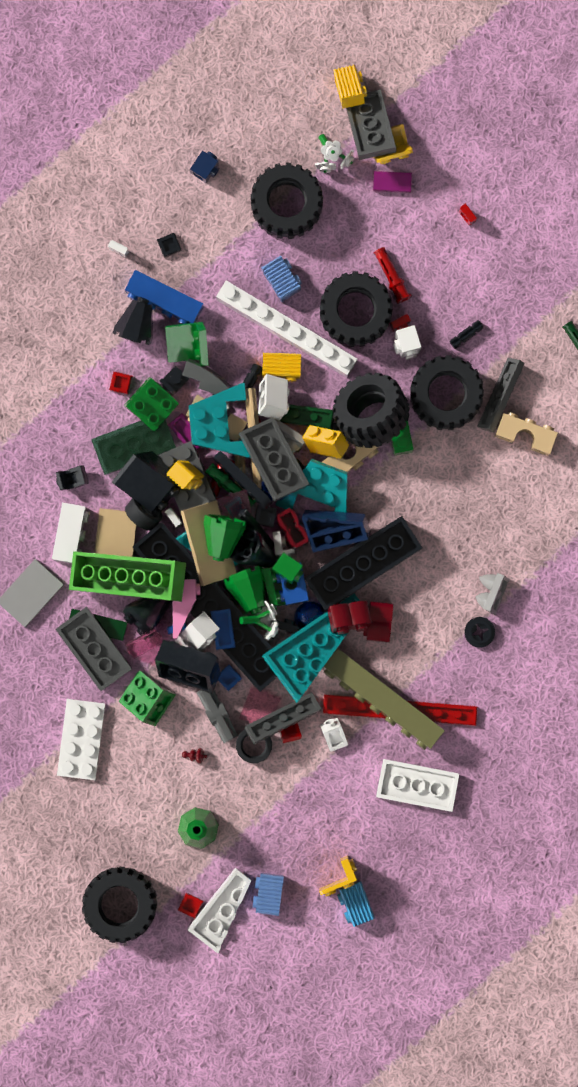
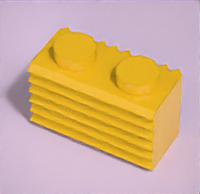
[333,65,367,109]
[262,353,301,382]
[302,425,349,459]
[167,460,204,490]

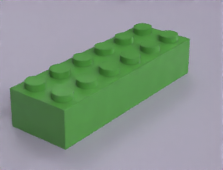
[69,551,186,602]

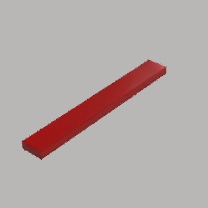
[323,694,478,726]

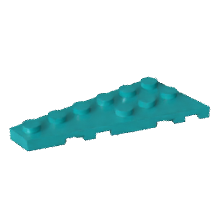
[262,593,360,703]

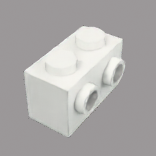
[393,325,421,360]
[258,374,290,421]

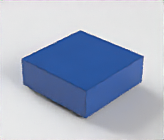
[218,665,242,691]

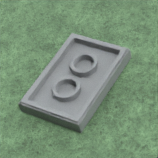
[0,559,64,628]

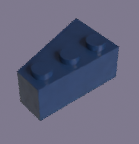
[302,510,371,553]

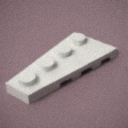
[187,868,251,953]

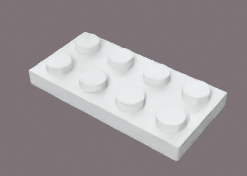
[57,699,105,780]
[376,759,459,812]

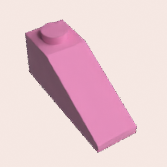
[173,579,200,639]

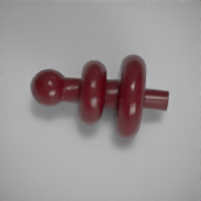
[182,748,207,764]

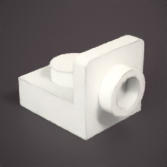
[273,531,295,557]
[320,718,348,752]

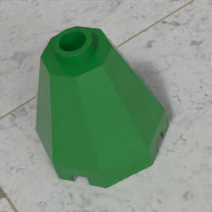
[203,514,246,562]
[223,566,266,615]
[178,807,219,849]

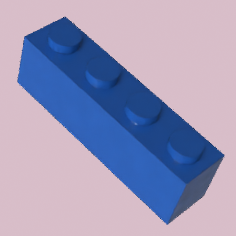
[125,270,204,324]

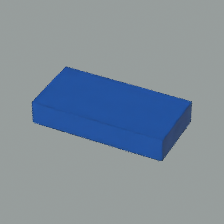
[211,609,235,650]

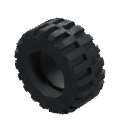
[250,162,323,239]
[320,271,393,347]
[410,355,484,431]
[332,373,410,448]
[82,866,157,943]

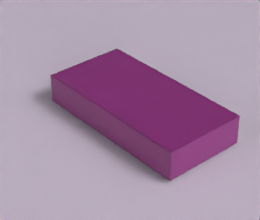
[373,171,412,193]
[168,413,201,450]

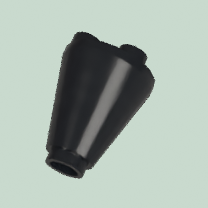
[230,527,276,568]
[122,598,173,638]

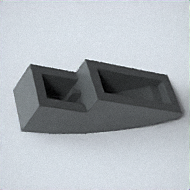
[182,359,232,394]

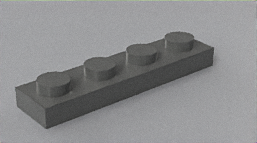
[477,358,525,432]
[245,692,322,745]

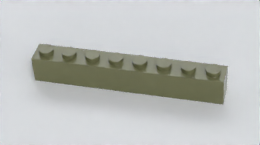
[323,648,445,750]

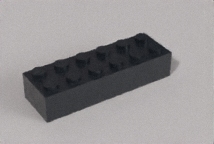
[304,516,423,611]

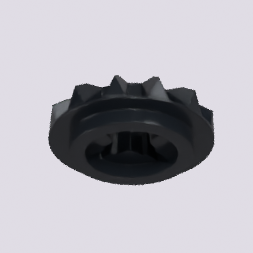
[464,617,495,648]

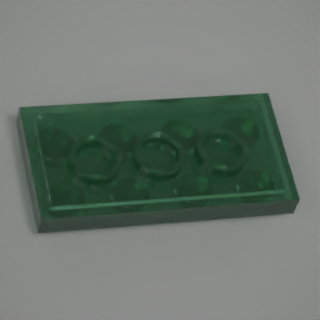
[91,420,176,475]

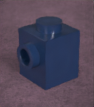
[190,150,220,183]

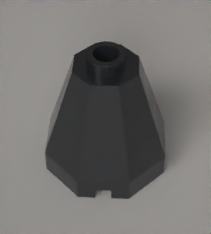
[113,297,153,345]

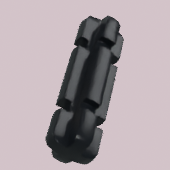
[450,320,484,349]
[243,364,262,389]

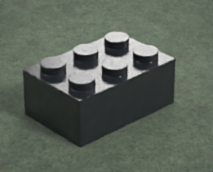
[155,640,221,694]

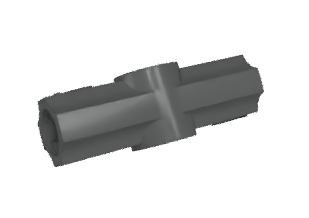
[196,690,238,743]

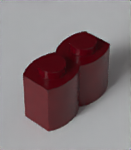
[277,508,308,550]
[327,601,372,635]
[363,602,394,643]

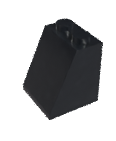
[112,451,180,512]

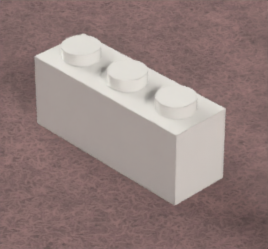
[52,502,89,563]
[175,612,220,652]

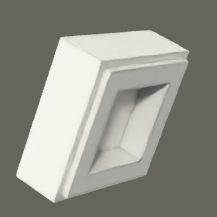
[108,240,129,258]
[165,508,182,528]

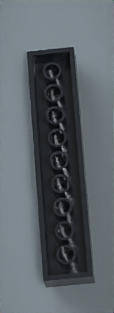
[133,522,277,692]

